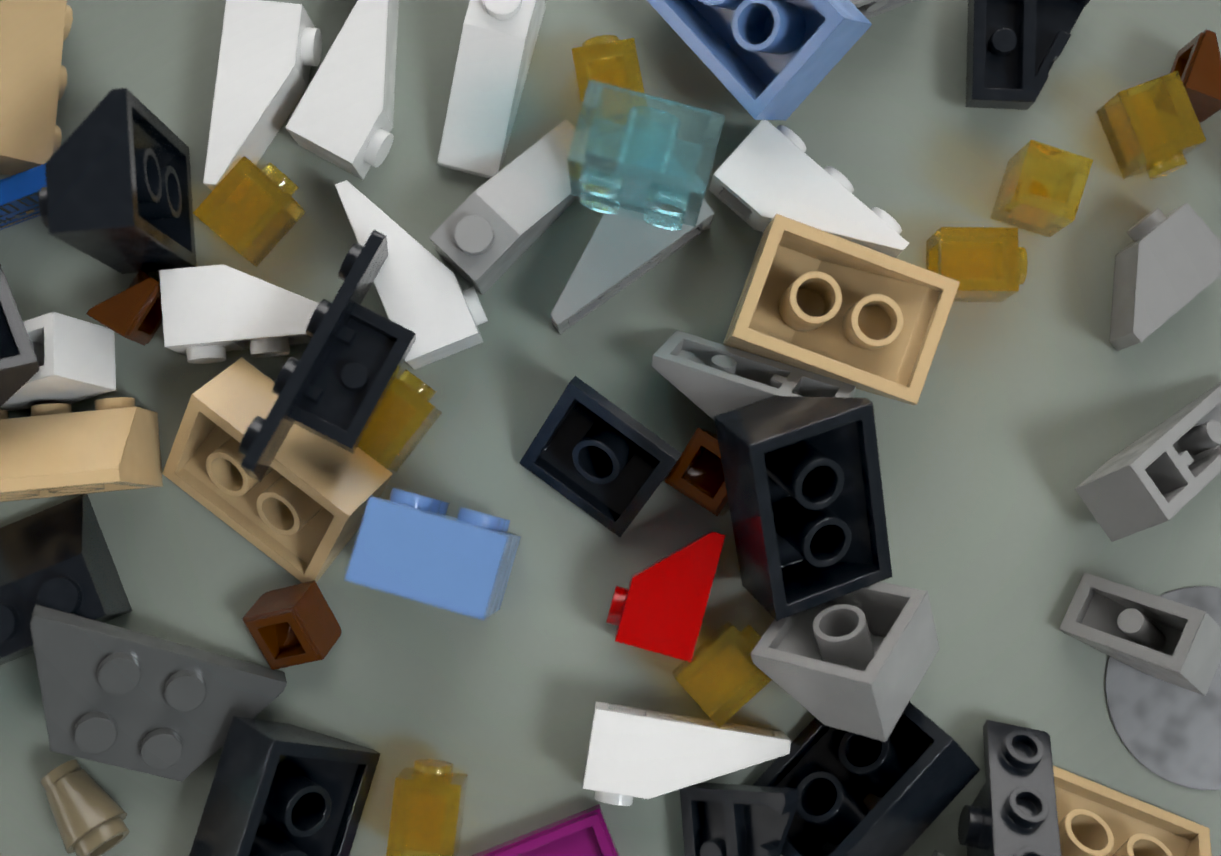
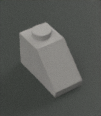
[1109,203,1221,351]
[1059,572,1221,696]

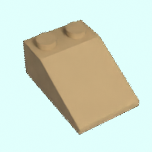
[723,214,960,405]

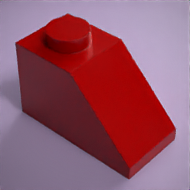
[606,532,726,662]

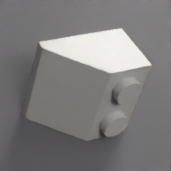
[750,582,940,742]

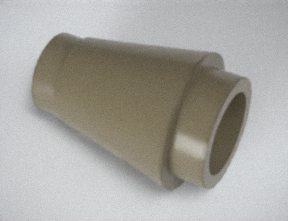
[40,760,130,856]

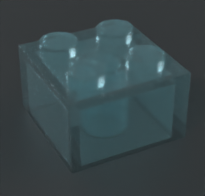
[567,79,725,231]

